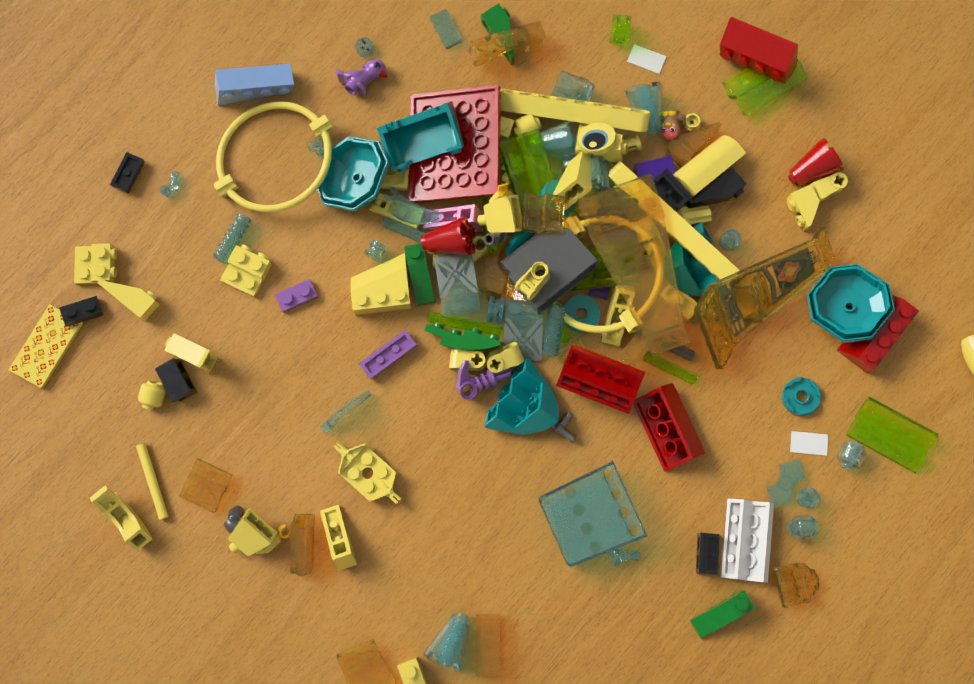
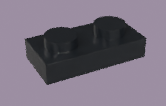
[110,152,145,194]
[59,296,103,327]

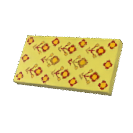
[9,304,84,389]

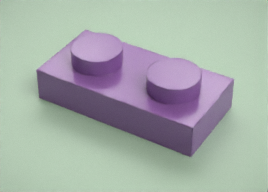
[275,279,318,313]

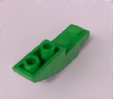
[424,322,504,351]

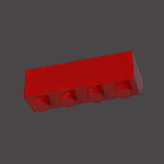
[720,17,798,84]
[837,295,919,374]
[633,383,706,472]

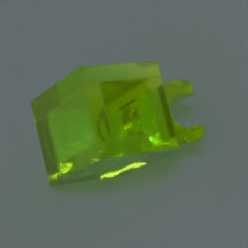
[609,14,631,46]

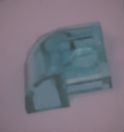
[551,70,595,101]

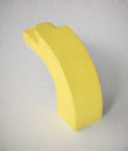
[90,485,153,552]

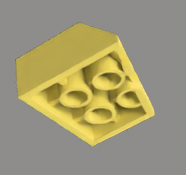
[351,253,412,315]

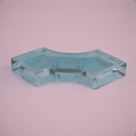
[766,459,805,507]

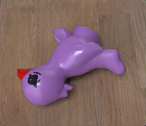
[336,59,387,96]

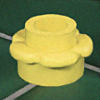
[683,113,701,131]

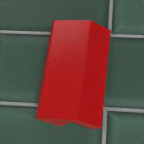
[556,344,645,414]

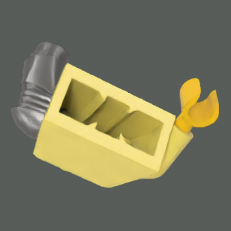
[478,183,524,246]
[224,506,291,556]

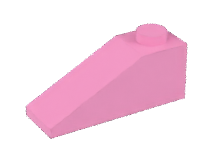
[423,204,484,232]

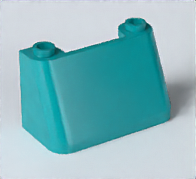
[377,101,464,173]

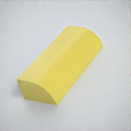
[673,136,746,197]

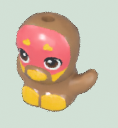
[660,110,686,141]

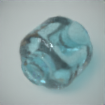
[837,440,866,470]
[787,515,819,541]

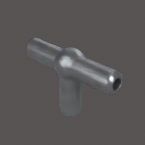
[551,412,576,442]

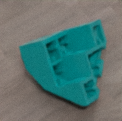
[663,222,729,297]
[484,358,559,435]

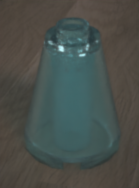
[625,82,662,136]
[525,121,576,159]
[424,612,471,672]

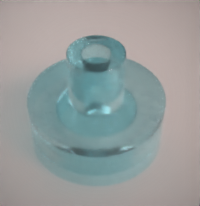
[307,137,324,156]

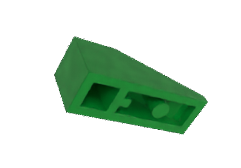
[481,3,514,65]
[404,243,435,306]
[690,590,755,638]

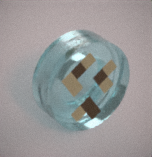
[355,38,374,57]

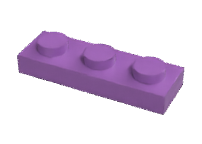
[359,330,417,380]

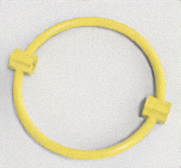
[214,101,333,213]
[550,216,664,334]

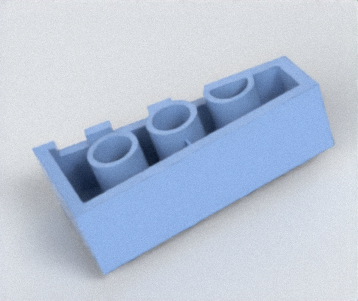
[215,64,294,106]

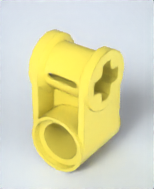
[810,172,848,202]
[514,262,550,300]
[486,342,524,373]
[449,349,487,371]

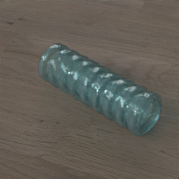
[212,213,252,264]
[542,303,566,357]

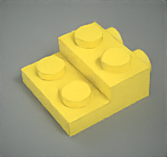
[74,243,117,285]
[220,244,272,298]

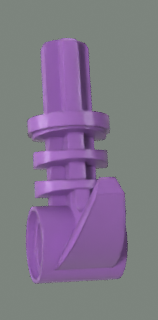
[456,360,511,400]

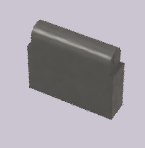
[500,220,599,315]

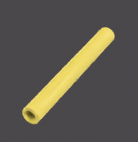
[136,443,169,520]

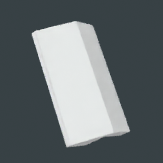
[721,499,774,583]

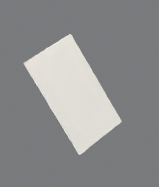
[627,44,667,74]
[790,431,828,456]

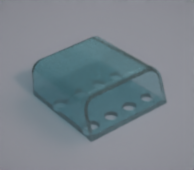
[539,461,647,567]

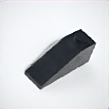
[686,167,746,209]

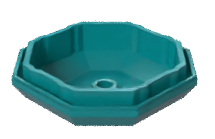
[317,136,390,212]
[807,264,895,343]

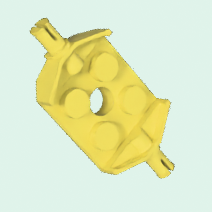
[333,441,402,505]

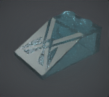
[434,254,481,317]
[504,299,544,361]

